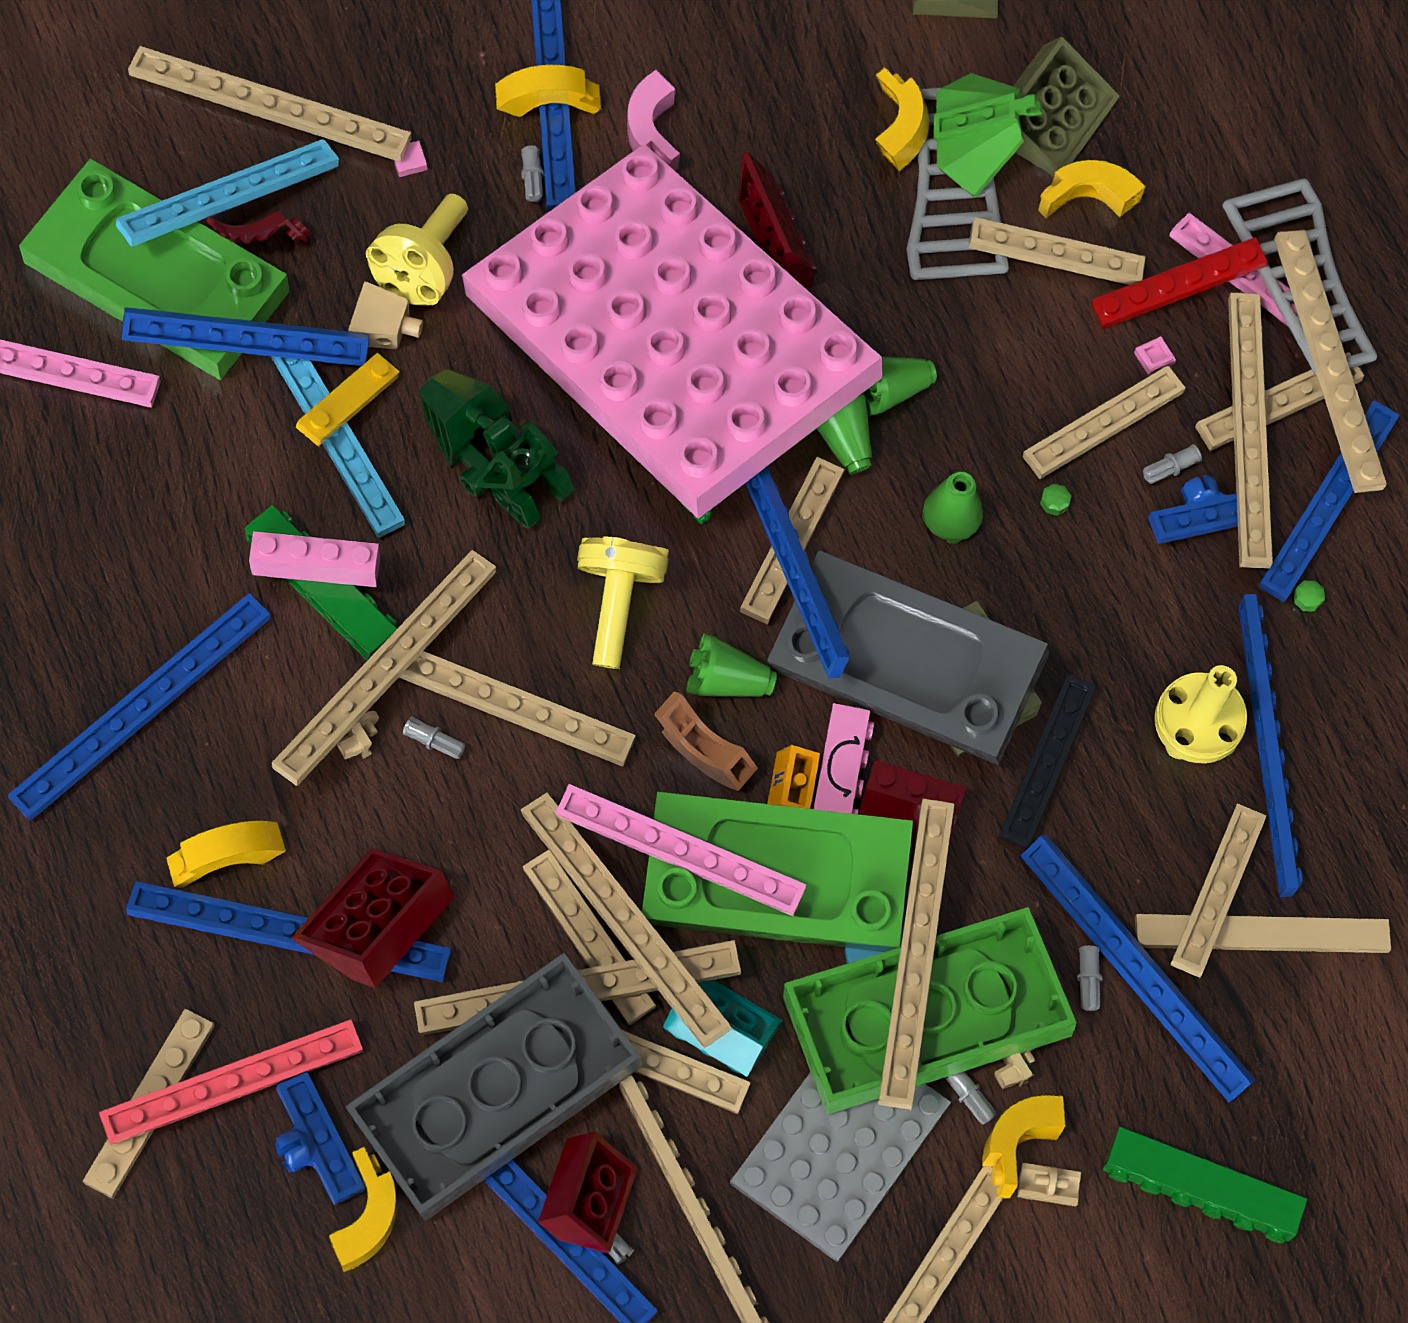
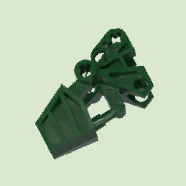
[418,369,575,529]

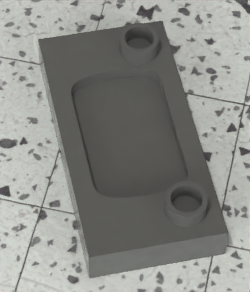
[767,550,1050,766]
[345,953,643,1221]

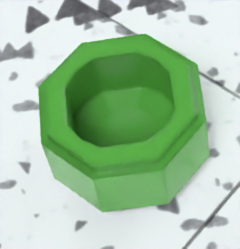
[1040,484,1071,516]
[1294,580,1325,611]

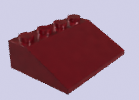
[737,152,817,288]
[292,848,455,988]

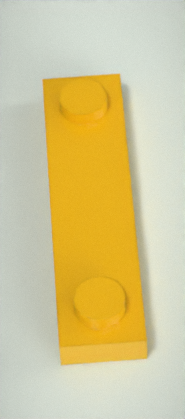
[296,353,400,447]

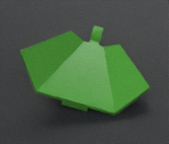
[934,73,1043,199]

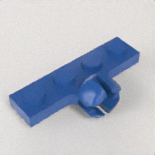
[1148,475,1271,544]
[275,1072,366,1205]

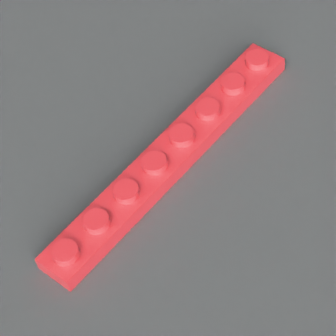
[99,1020,363,1146]

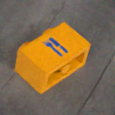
[767,745,820,809]

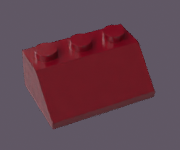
[858,760,966,848]
[538,1131,638,1253]

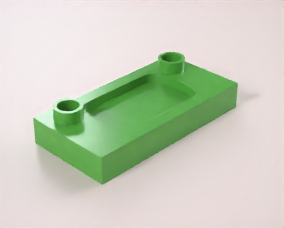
[19,158,290,381]
[642,792,913,952]
[783,907,1077,1115]

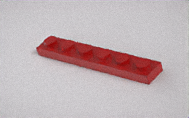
[1091,237,1268,330]

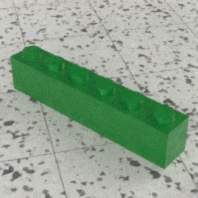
[244,505,399,661]
[1102,1127,1307,1243]

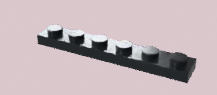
[998,674,1096,850]

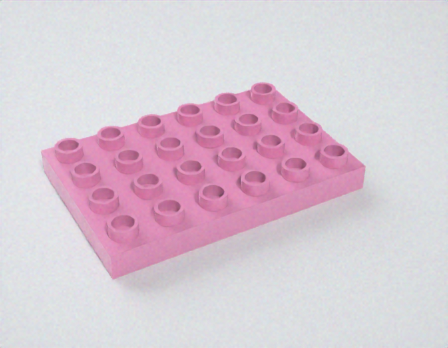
[462,144,882,519]

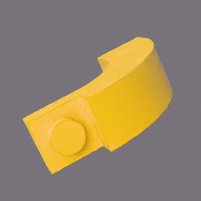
[495,65,601,118]
[875,68,930,171]
[1038,160,1146,218]
[166,821,286,888]
[982,1096,1065,1198]
[329,1147,397,1272]

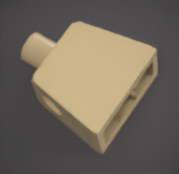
[348,282,423,349]

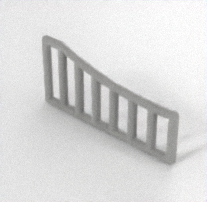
[906,88,1009,280]
[1223,178,1377,377]

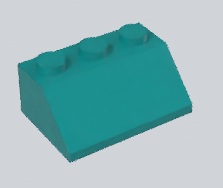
[663,980,782,1076]

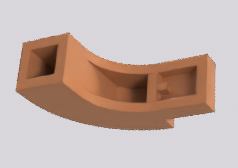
[654,692,758,791]

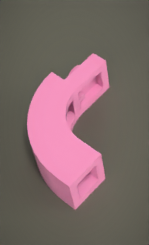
[627,70,680,171]

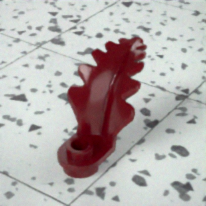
[206,211,311,244]

